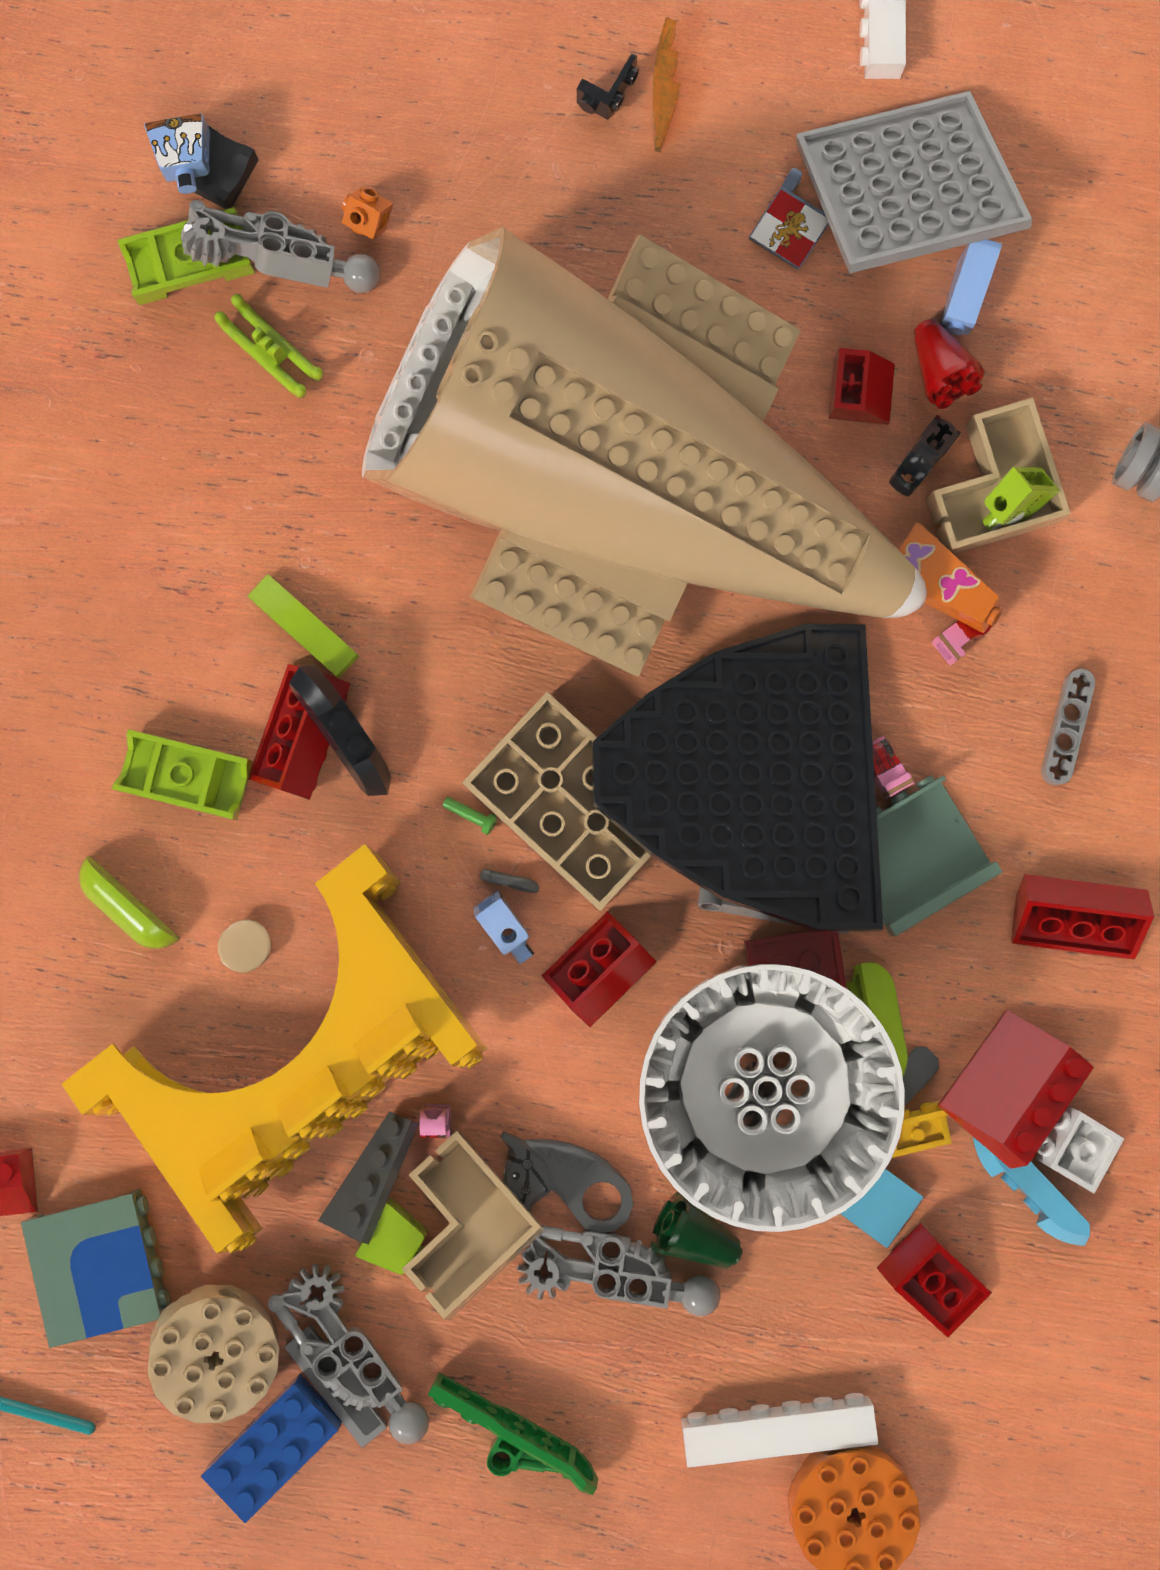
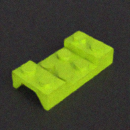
[117,207,255,305]
[112,729,253,820]

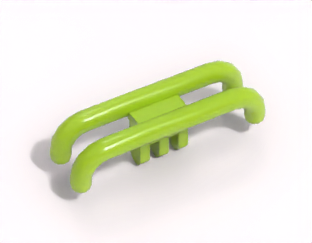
[215,294,323,398]

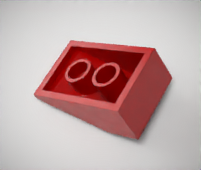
[877,1223,992,1337]

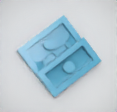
[840,1168,924,1249]

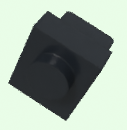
[576,53,639,120]

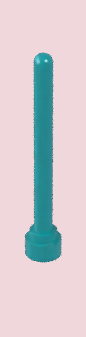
[0,1396,96,1435]

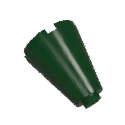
[651,1192,742,1269]

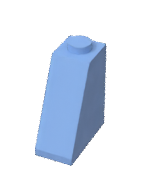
[940,239,1002,335]

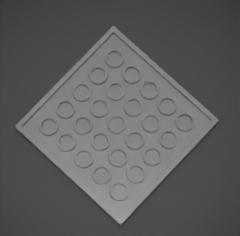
[796,91,1032,274]

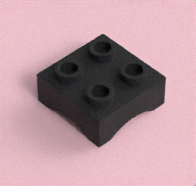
[176,126,259,209]

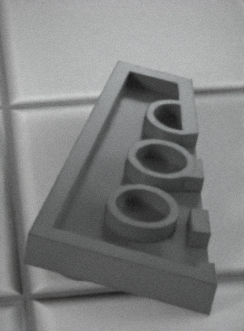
[318,1111,419,1245]

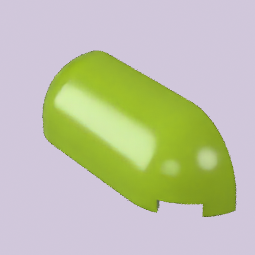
[79,856,180,949]
[846,962,908,1077]

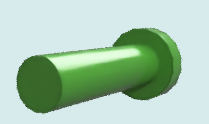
[442,796,497,835]

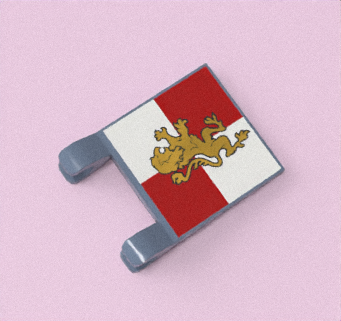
[749,168,829,270]

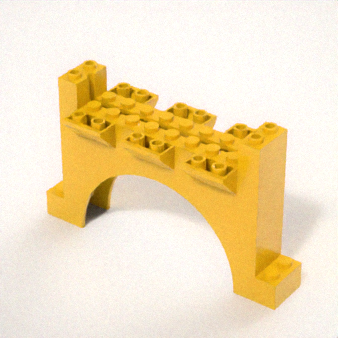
[61,844,488,1254]

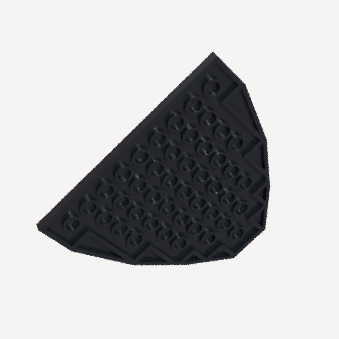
[592,624,883,931]

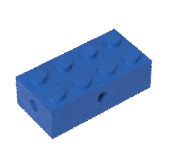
[201,1373,342,1523]

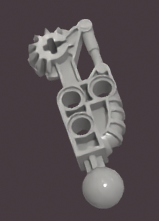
[181,200,381,293]
[517,1225,721,1317]
[268,1264,429,1444]

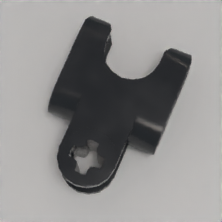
[889,415,961,497]

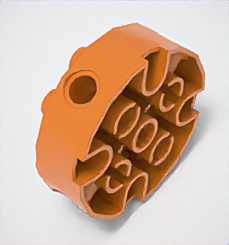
[787,1445,921,1570]

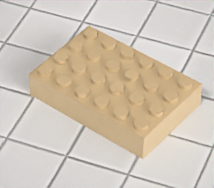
[462,692,651,911]

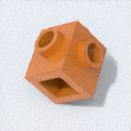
[341,187,394,239]

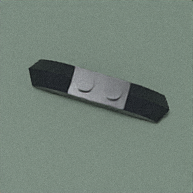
[289,664,392,796]

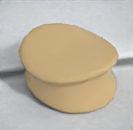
[218,919,271,973]

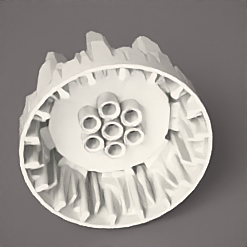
[639,964,905,1232]

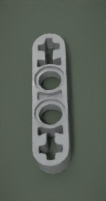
[1041,669,1095,786]

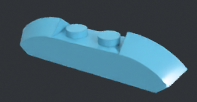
[973,1137,1090,1246]

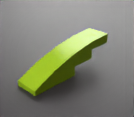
[247,574,359,678]

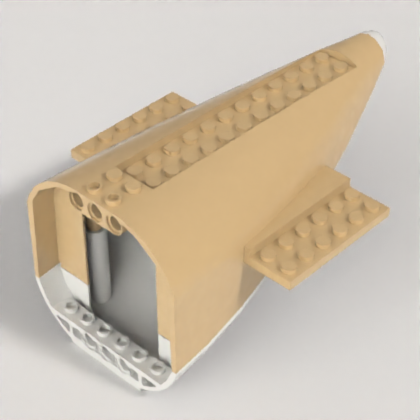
[362,227,927,677]

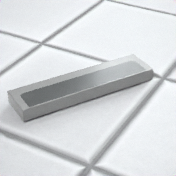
[284,1324,388,1448]

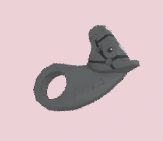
[500,1131,633,1233]

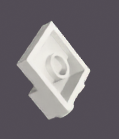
[1035,1106,1125,1193]

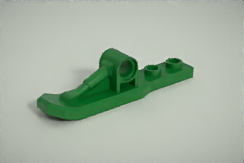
[428,1372,598,1495]

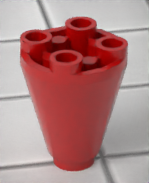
[914,319,985,410]

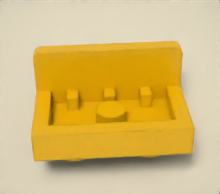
[892,1102,952,1158]

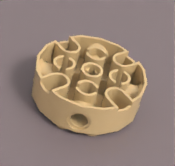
[148,1285,279,1423]

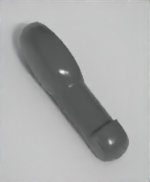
[480,869,540,893]

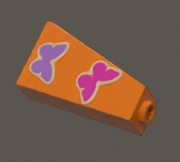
[899,522,1002,633]

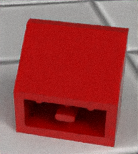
[828,348,895,425]

